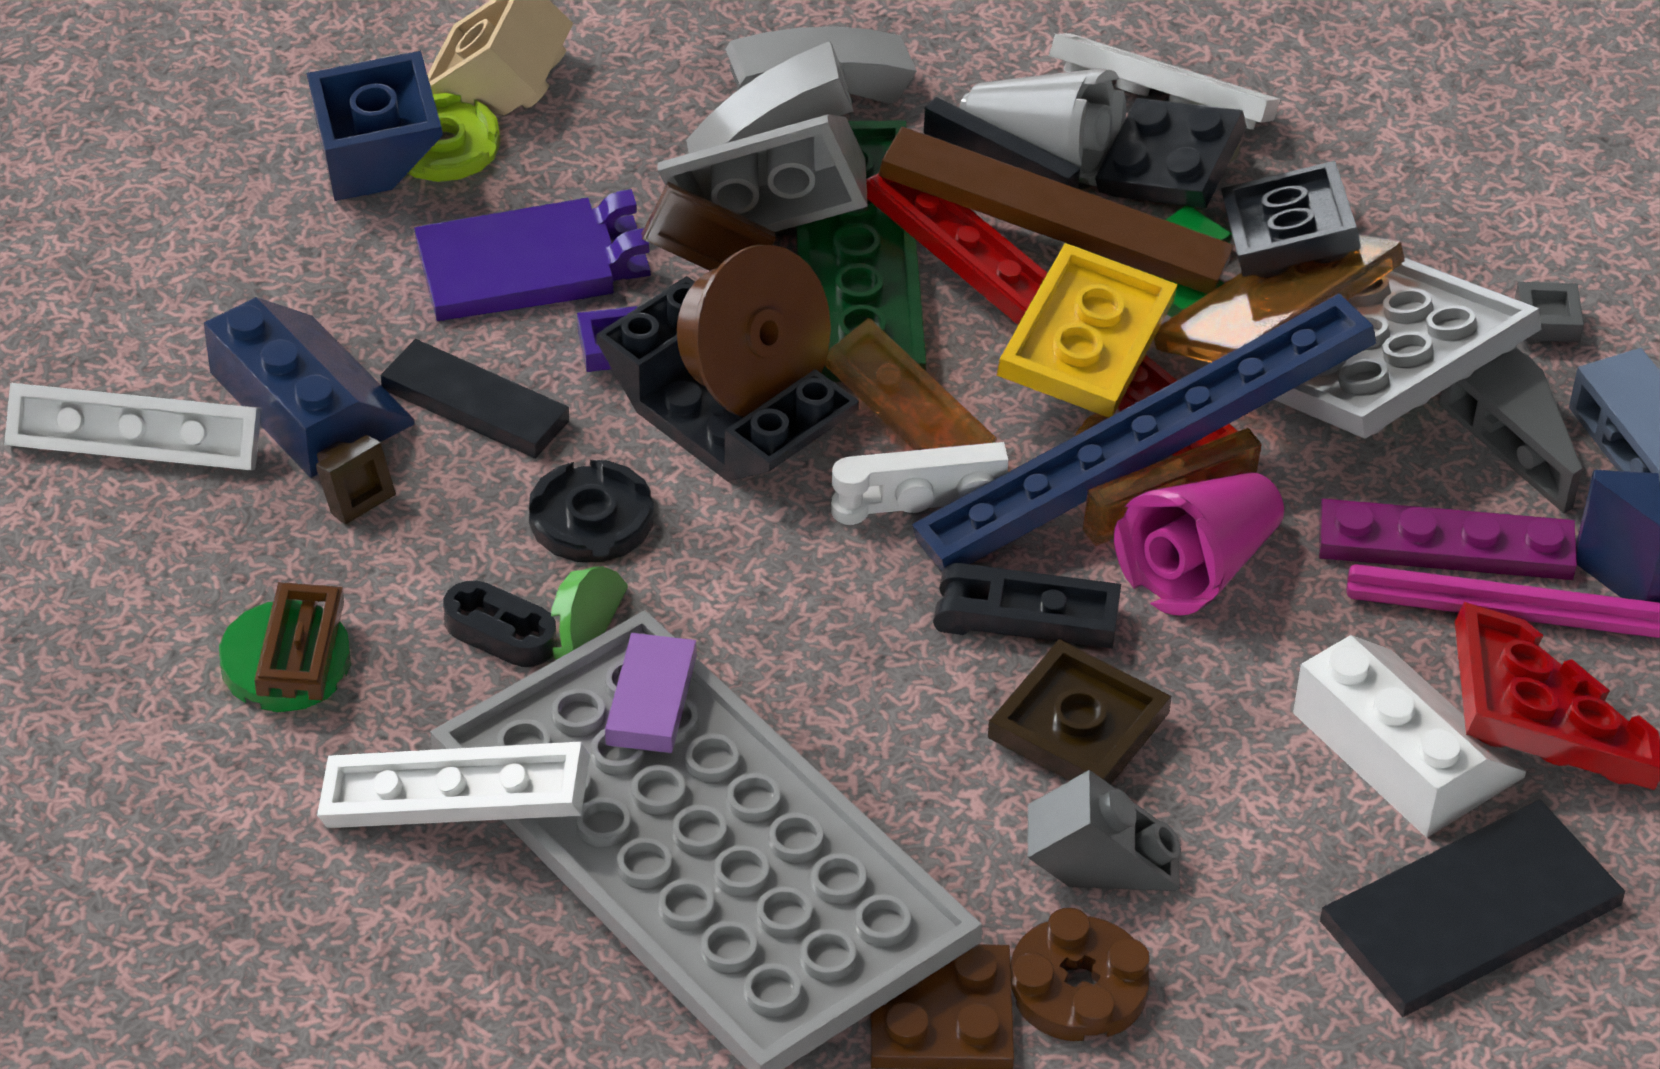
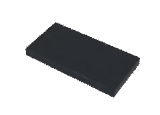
[1320,799,1625,1018]

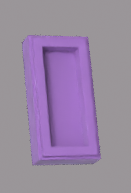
[605,633,697,753]

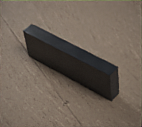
[923,97,1080,189]
[380,338,569,459]

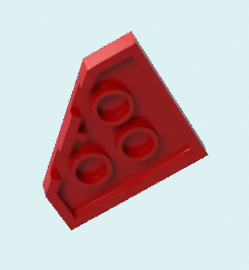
[1455,602,1660,790]

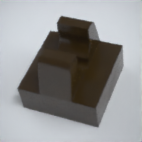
[316,435,396,524]

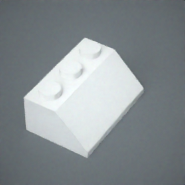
[1293,635,1526,838]

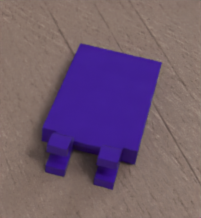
[414,189,651,321]

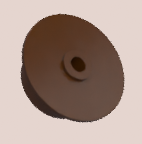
[677,245,831,418]

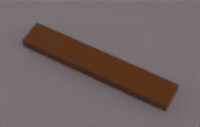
[879,126,1234,296]

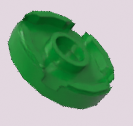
[219,600,351,712]

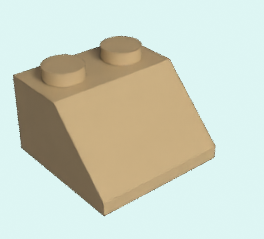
[427,0,573,116]

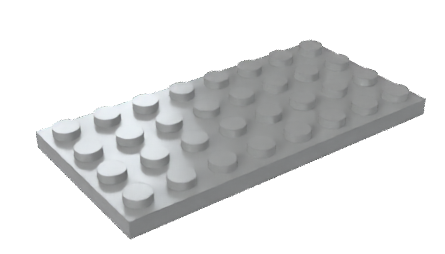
[430,610,982,1069]

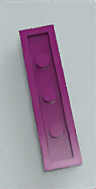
[1319,498,1577,580]

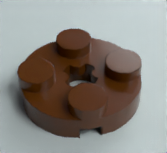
[1010,908,1150,1041]

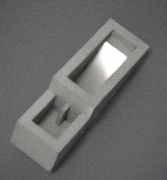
[725,26,917,103]
[686,41,853,153]

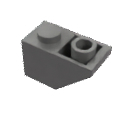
[1028,770,1181,891]

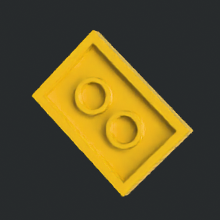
[996,243,1178,418]

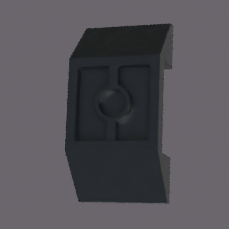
[597,276,859,482]

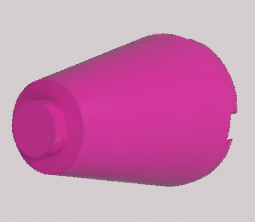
[1114,472,1284,616]

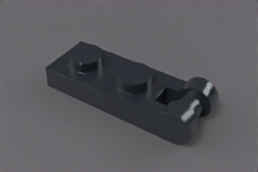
[933,563,1121,649]

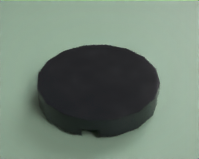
[529,460,654,562]

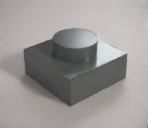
[1515,282,1584,342]

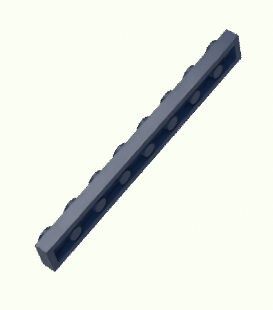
[912,293,1376,572]

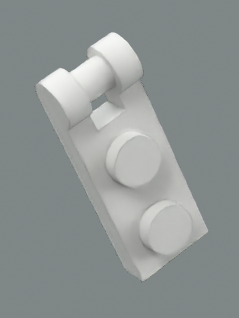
[831,442,1008,525]

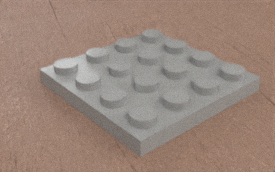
[1192,243,1542,439]

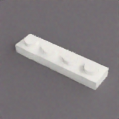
[1049,33,1280,129]
[4,383,262,470]
[317,742,590,828]

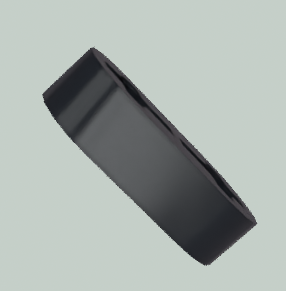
[443,580,557,667]

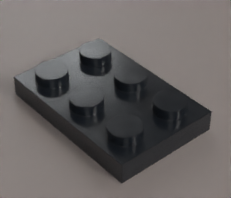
[1221,161,1362,278]

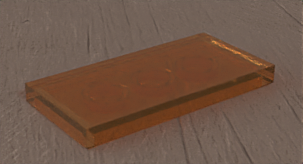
[1154,235,1405,362]

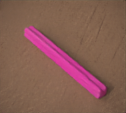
[1346,564,1660,638]

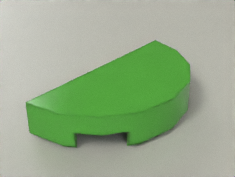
[551,566,628,660]

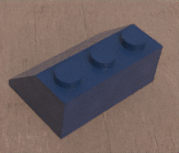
[203,297,415,478]

